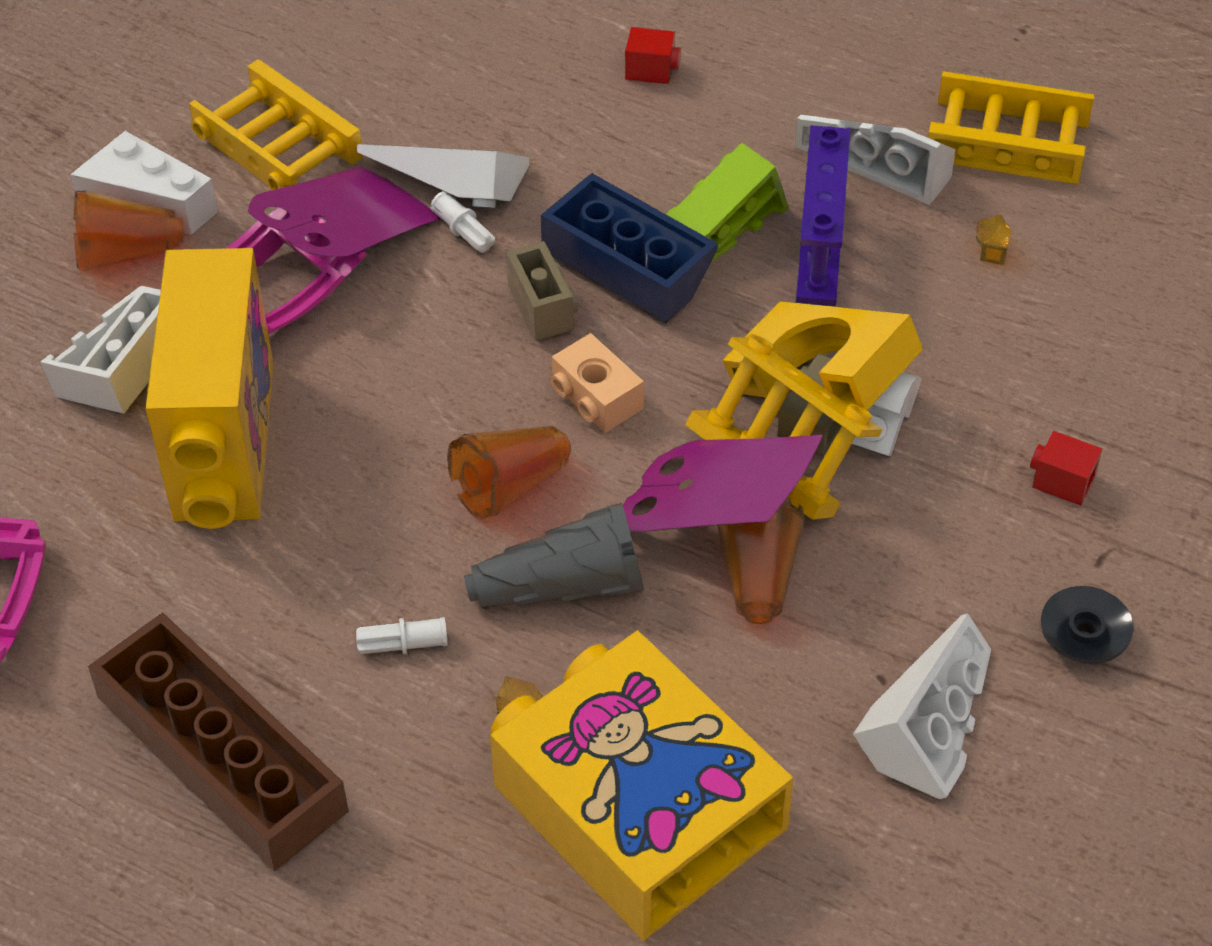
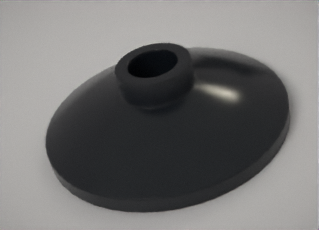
[1041,586,1134,664]

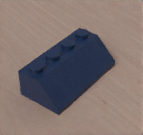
[541,173,718,323]

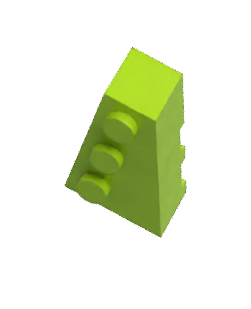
[666,142,790,262]

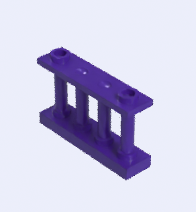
[796,125,850,307]

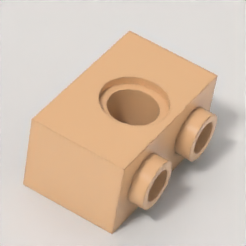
[551,333,644,433]

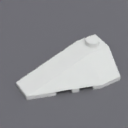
[795,115,956,205]
[357,144,530,208]
[853,613,991,799]

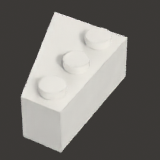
[70,131,218,235]
[40,286,161,414]

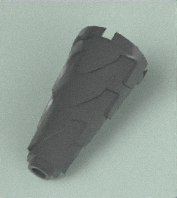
[464,503,644,607]

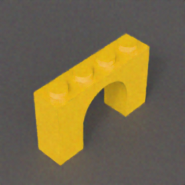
[722,301,923,410]

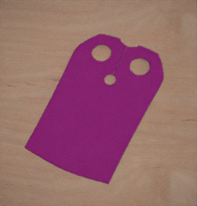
[248,166,441,257]
[623,435,823,533]

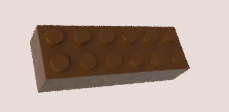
[88,612,349,871]

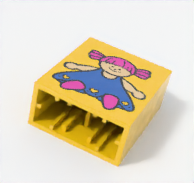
[146,248,274,529]
[490,630,793,941]

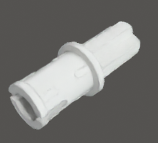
[431,191,495,253]
[356,617,448,654]

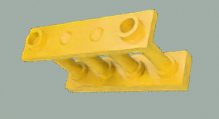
[189,59,363,190]
[928,71,1095,185]
[685,334,883,520]

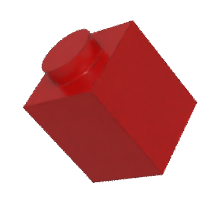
[625,27,681,84]
[1030,430,1103,506]

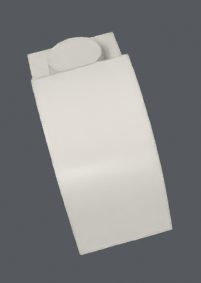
[852,371,922,457]

